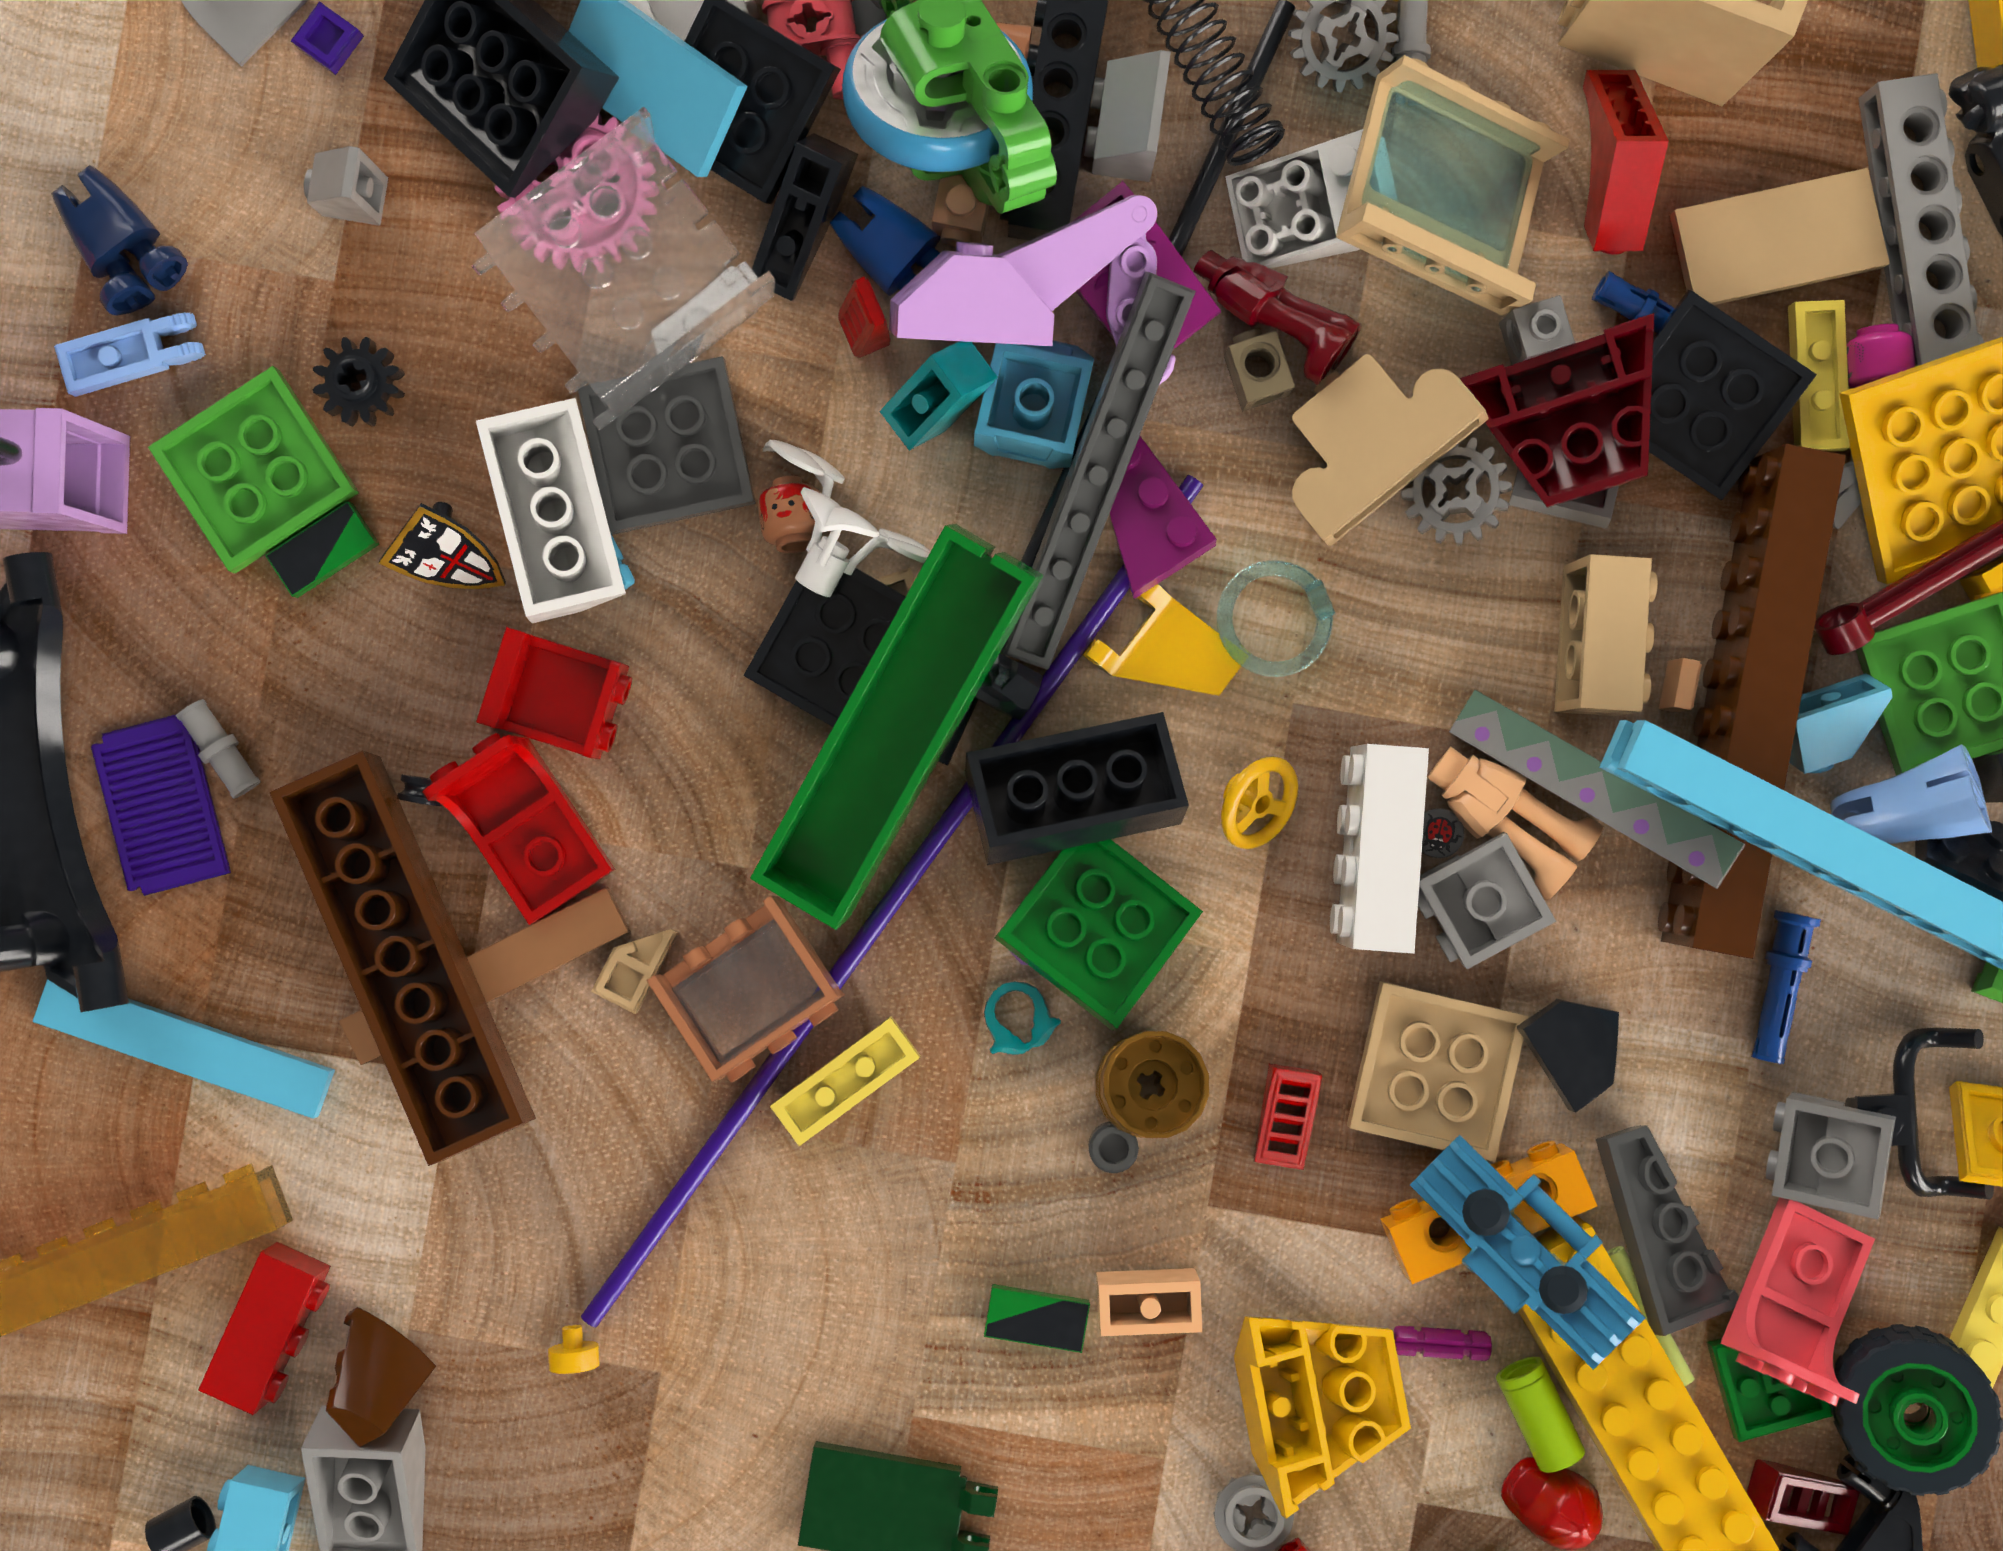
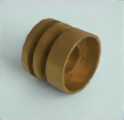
[1095,1031,1209,1138]

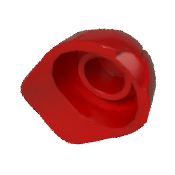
[1501,1457,1604,1550]

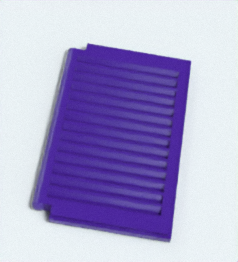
[91,714,231,896]

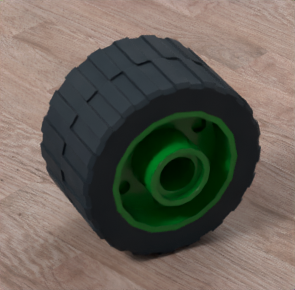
[1830,1324,2003,1496]

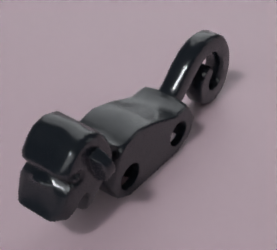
[1949,64,2003,237]

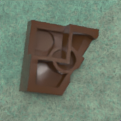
[326,1307,436,1447]

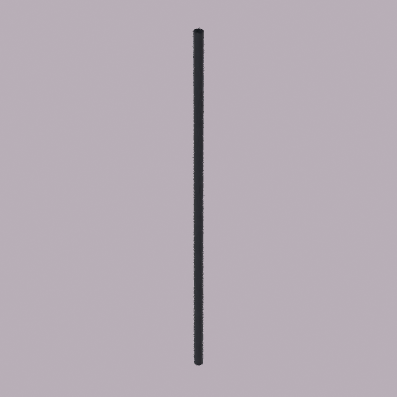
[938,0,1296,766]

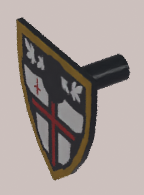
[379,502,506,589]

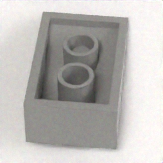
[301,1405,426,1551]

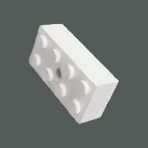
[1330,744,1429,954]

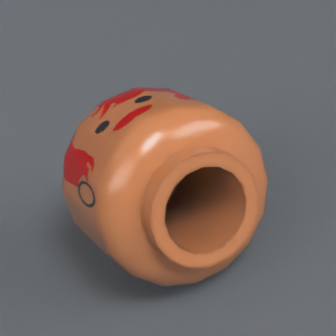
[758,476,824,553]

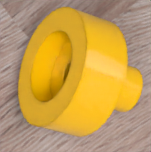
[548,1325,600,1374]

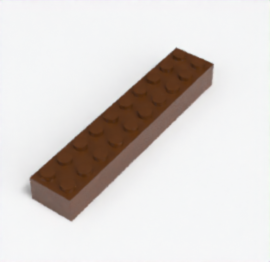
[1658,443,1846,959]

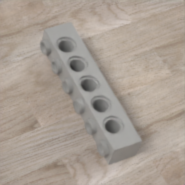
[1858,73,1984,366]

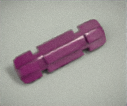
[1393,1326,1492,1361]

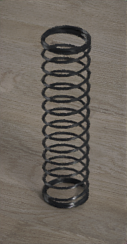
[1143,0,1285,166]

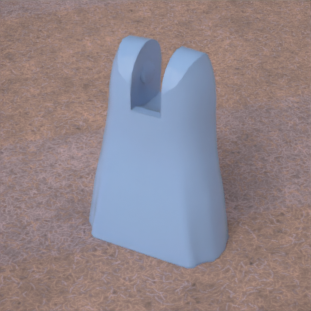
[1830,744,1992,845]

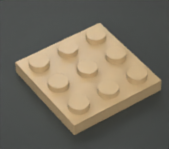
[1347,981,1529,1162]

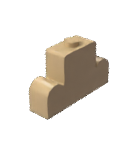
[1292,354,1489,547]

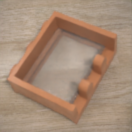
[646,896,845,1083]

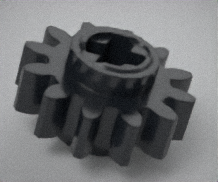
[312,337,405,427]

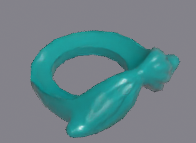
[984,981,1061,1055]

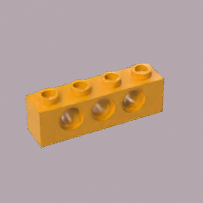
[1380,1141,1598,1285]

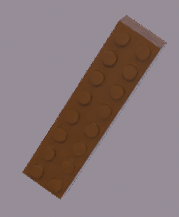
[269,750,536,1166]

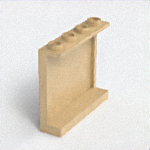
[1557,0,1808,107]

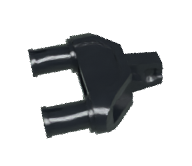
[1779,1453,1923,1551]

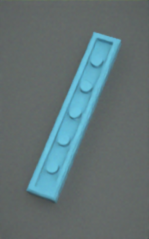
[32,979,335,1119]

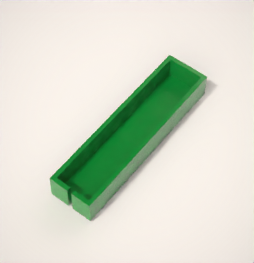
[750,524,1044,930]

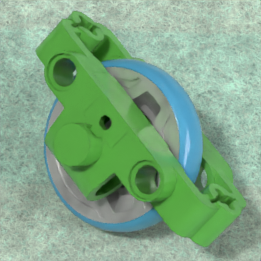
[842,0,1057,214]

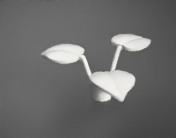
[763,439,931,597]

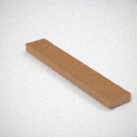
[339,888,630,1065]

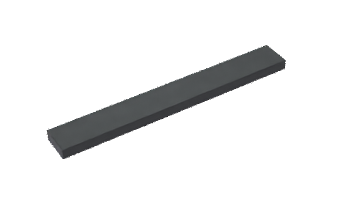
[1001,271,1196,670]

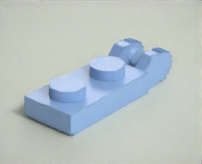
[54,312,206,397]

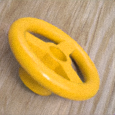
[1221,756,1298,849]

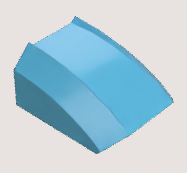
[974,341,1094,469]

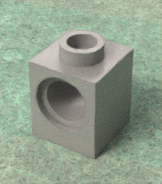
[1499,295,1575,365]

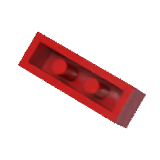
[198,1242,331,1415]

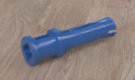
[1751,910,1821,1064]

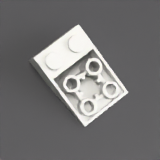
[1225,129,1395,268]

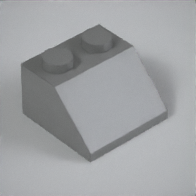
[1084,50,1171,182]

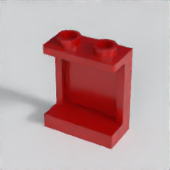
[476,627,632,760]

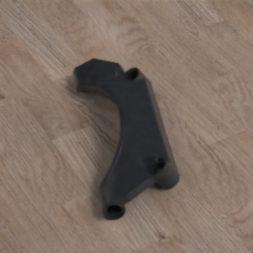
[0,552,129,1012]

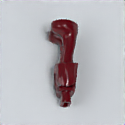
[1193,250,1362,385]

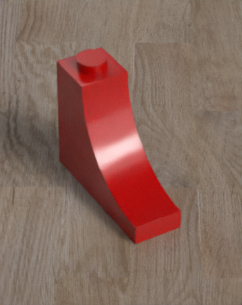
[1583,70,1669,255]

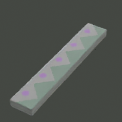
[1449,690,1745,889]

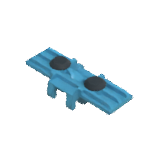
[1410,1135,1646,1370]

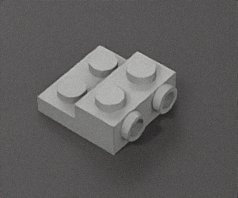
[1418,832,1556,969]
[1766,1092,1896,1220]

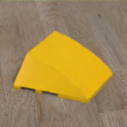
[1234,1316,1411,1519]

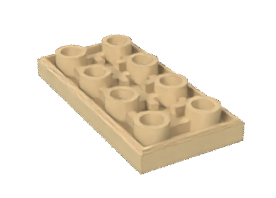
[1669,168,1890,305]

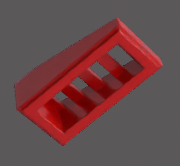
[838,277,891,358]
[1253,1063,1322,1170]

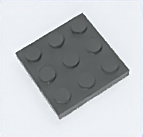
[577,356,756,535]

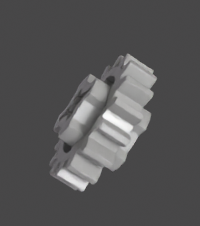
[1288,0,1399,92]
[1401,437,1512,546]

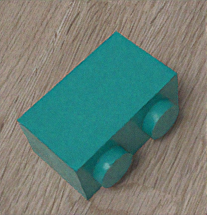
[879,341,998,451]

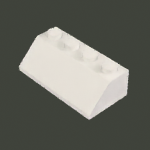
[476,398,626,623]

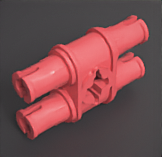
[762,0,861,100]

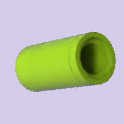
[1496,1357,1586,1473]

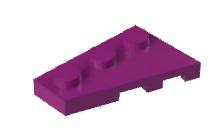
[1109,436,1217,599]

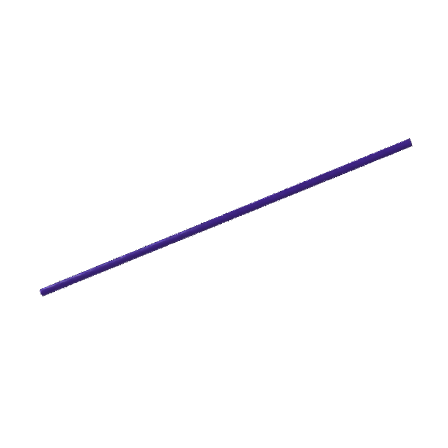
[581,475,1204,1328]

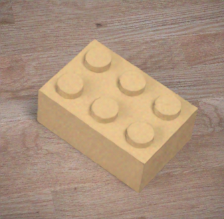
[1554,554,1658,716]

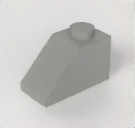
[304,146,388,226]

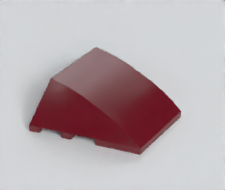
[1460,313,1654,508]

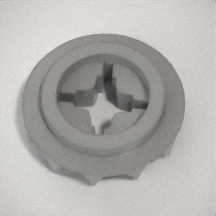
[1213,1471,1294,1551]

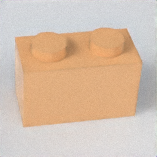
[1096,1268,1202,1336]

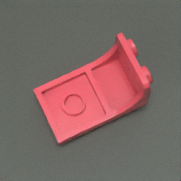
[1720,1197,1875,1406]

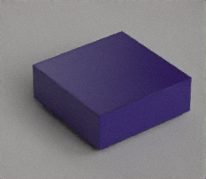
[291,1,364,75]

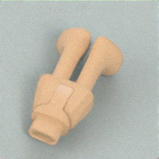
[1427,746,1604,901]

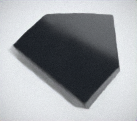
[1517,999,1619,1113]

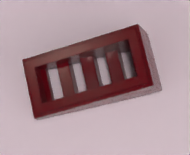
[1746,1459,1860,1535]

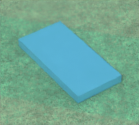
[569,0,748,177]

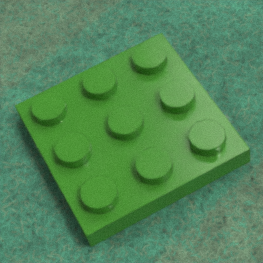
[148,366,359,574]
[1856,592,2003,775]

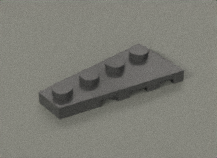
[1596,1125,1739,1336]

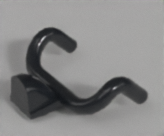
[1845,1028,1994,1200]

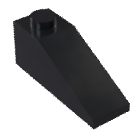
[748,133,858,301]

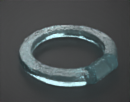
[1217,560,1336,677]

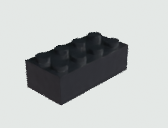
[965,712,1189,865]

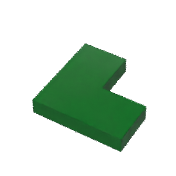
[1706,1338,1833,1442]

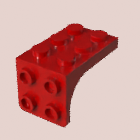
[422,733,616,925]

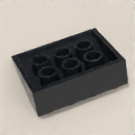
[384,0,620,198]

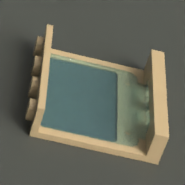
[1336,55,1570,316]

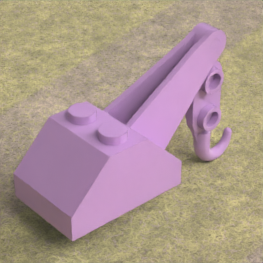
[889,195,1176,384]

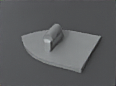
[181,0,308,67]

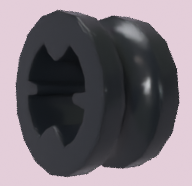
[397,774,442,806]

